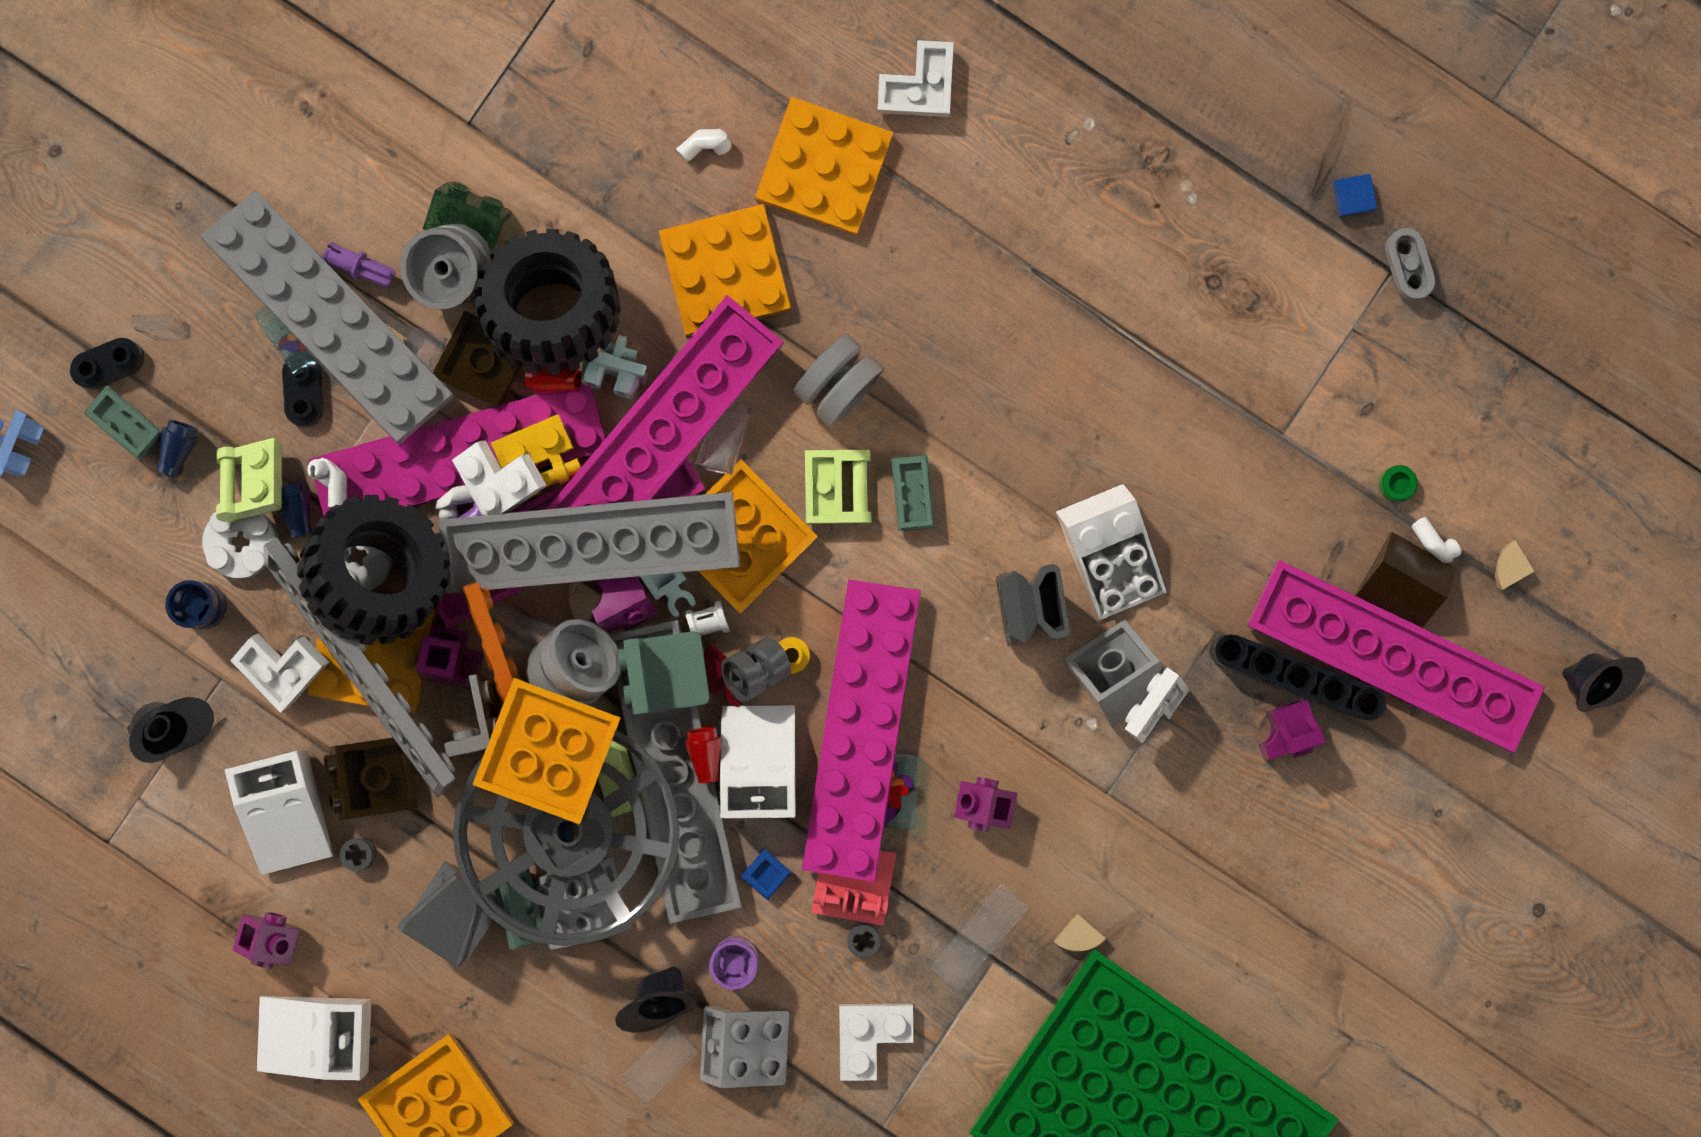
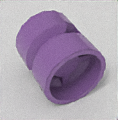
[709,936,759,990]

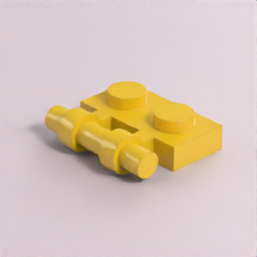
[491,414,582,498]

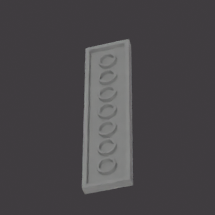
[200,190,453,445]
[438,492,741,594]
[264,537,456,798]
[609,620,742,924]

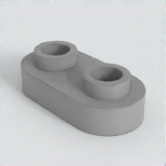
[1385,228,1435,301]

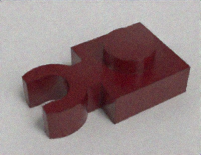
[703,644,741,707]

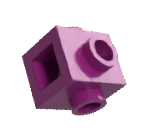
[954,777,1018,832]
[232,912,299,969]

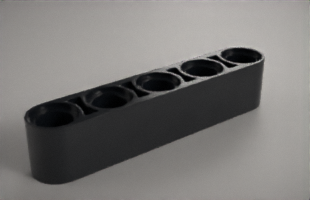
[1209,634,1386,720]

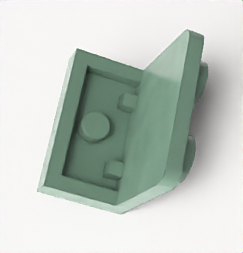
[618,631,710,715]

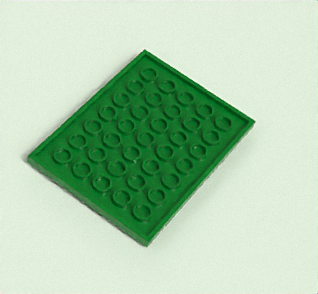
[968,948,1339,1137]

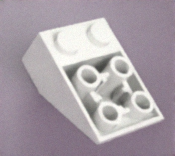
[1056,484,1167,620]
[720,705,796,818]
[225,750,333,875]
[257,996,371,1081]

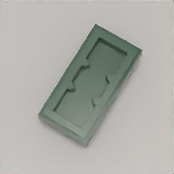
[83,385,162,461]
[891,455,935,531]
[495,868,542,949]

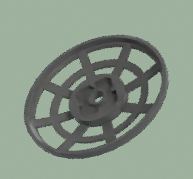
[453,730,680,946]

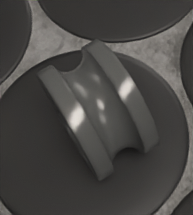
[340,837,377,872]
[847,923,880,958]

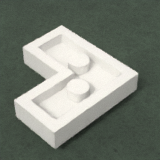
[877,40,954,117]
[452,440,546,516]
[230,633,329,713]
[1125,668,1189,743]
[839,1004,913,1081]

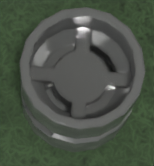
[721,637,791,702]

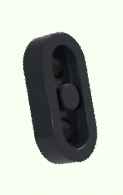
[70,338,144,390]
[282,354,323,427]

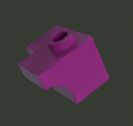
[591,576,658,633]
[416,625,484,689]
[1259,700,1326,760]

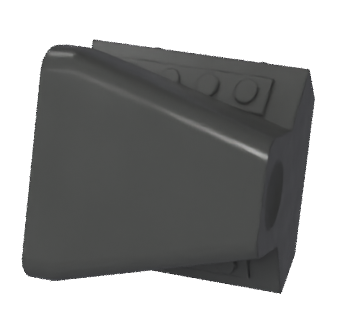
[996,564,1070,646]
[398,861,498,967]

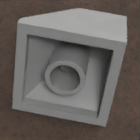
[1064,619,1162,728]

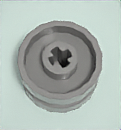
[400,224,491,309]
[793,333,885,428]
[525,619,621,706]

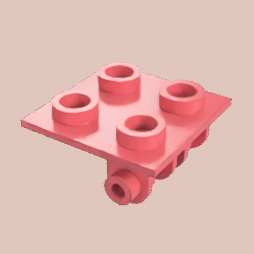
[811,850,896,926]

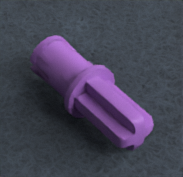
[322,242,396,288]

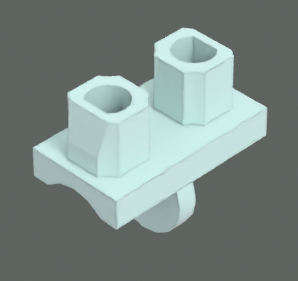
[581,335,648,400]

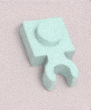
[640,572,695,617]

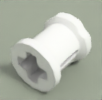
[685,600,730,637]

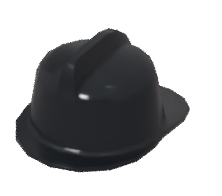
[1562,653,1645,712]
[127,697,214,763]
[615,967,698,1033]

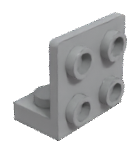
[444,674,498,757]
[532,857,632,950]
[700,1006,789,1088]

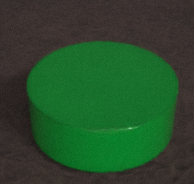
[1379,465,1418,502]

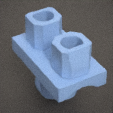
[0,410,44,476]

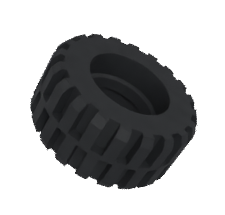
[474,229,621,375]
[297,495,451,645]

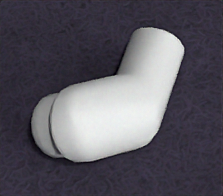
[676,129,732,163]
[307,458,347,508]
[436,485,475,519]
[1411,517,1461,563]

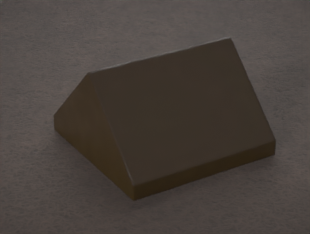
[1355,532,1455,628]

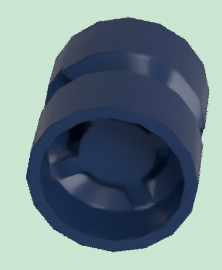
[165,580,227,629]

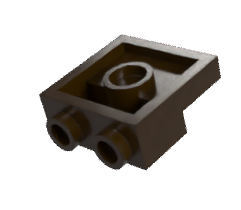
[324,737,418,820]

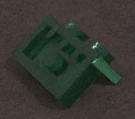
[422,182,512,253]

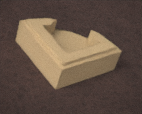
[1495,540,1534,590]
[568,582,602,622]
[1054,913,1106,951]

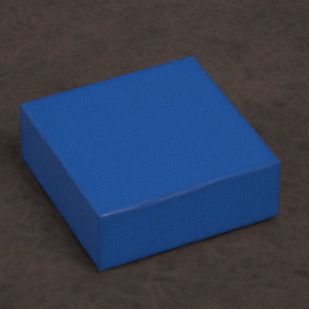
[1332,174,1377,218]
[740,848,792,900]

